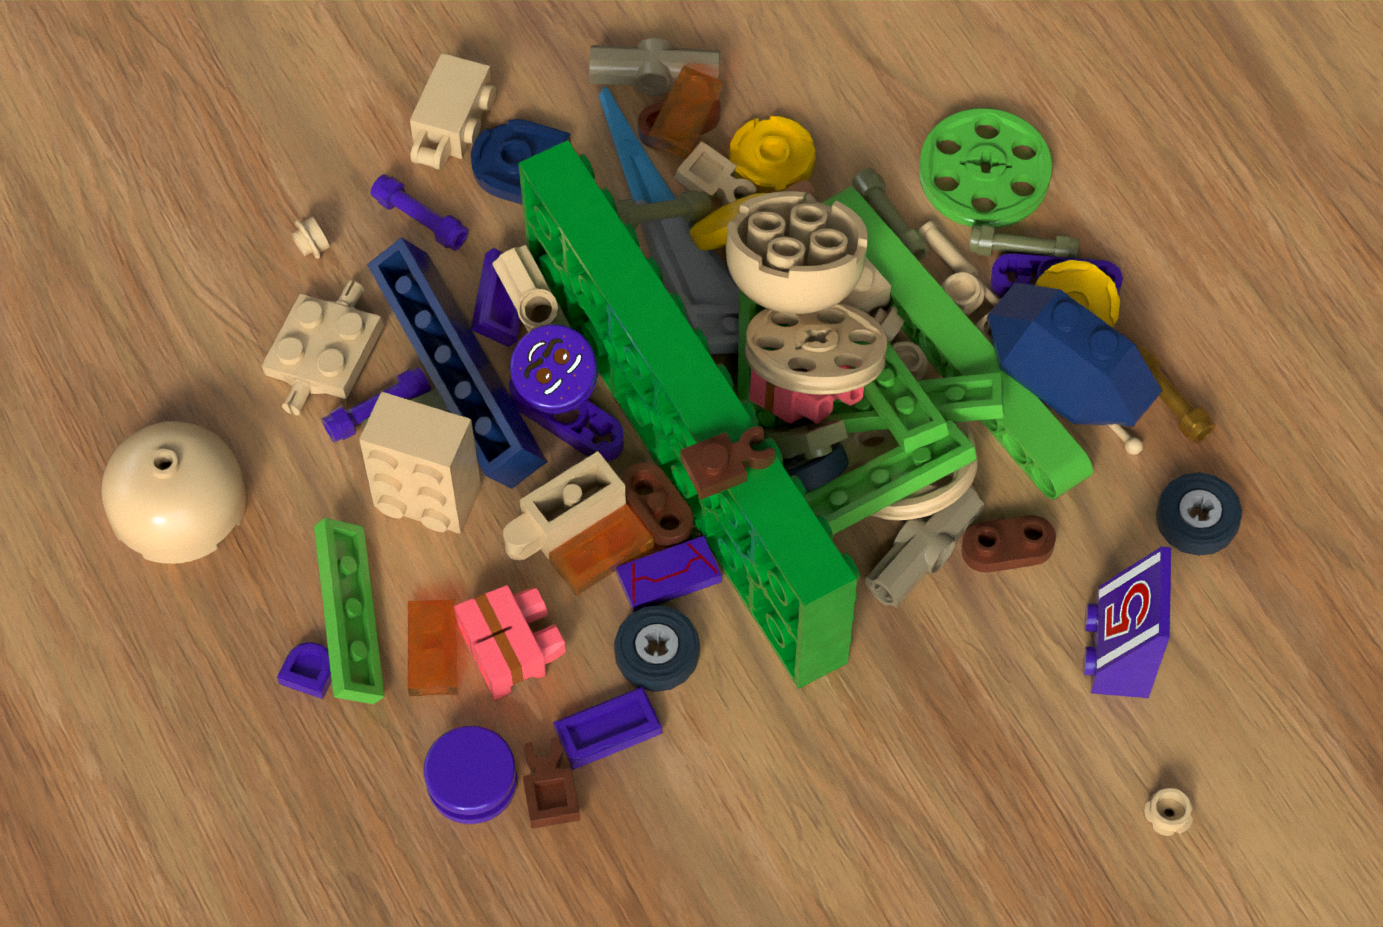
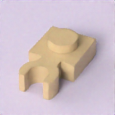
[674,141,757,206]

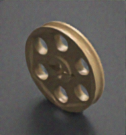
[745,303,887,395]
[838,422,978,520]

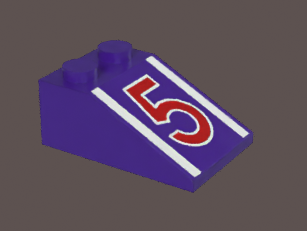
[1083,546,1171,698]

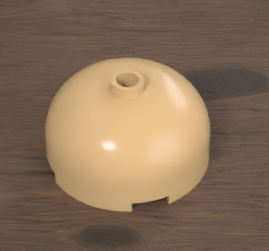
[726,191,868,314]
[101,421,247,564]

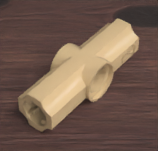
[492,245,571,332]

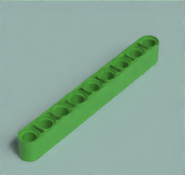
[822,187,1093,500]

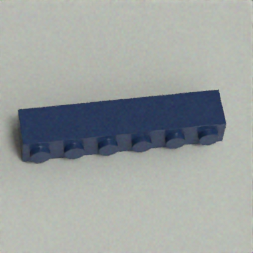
[367,237,548,489]

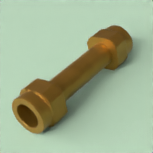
[1137,346,1216,444]

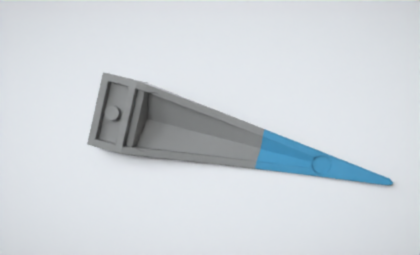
[599,86,739,354]

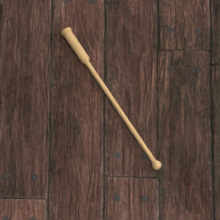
[919,221,1143,455]

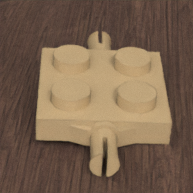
[262,280,384,415]

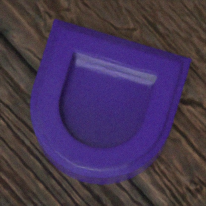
[277,642,332,699]

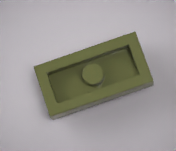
[764,420,848,459]

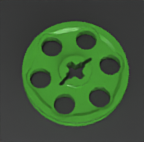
[919,108,1052,228]

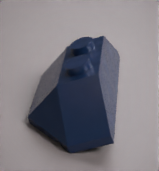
[987,283,1162,426]

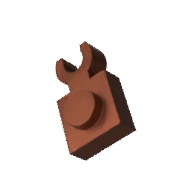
[680,427,775,499]
[523,738,580,829]

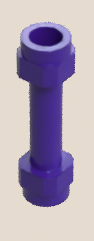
[370,174,469,251]
[321,367,431,443]

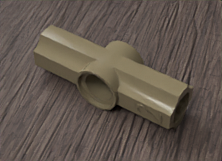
[589,38,720,96]
[865,487,984,608]

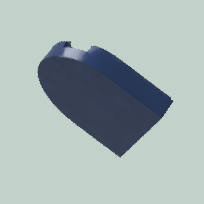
[471,119,571,205]

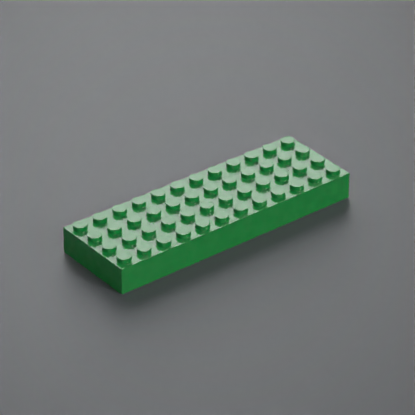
[518,140,860,689]

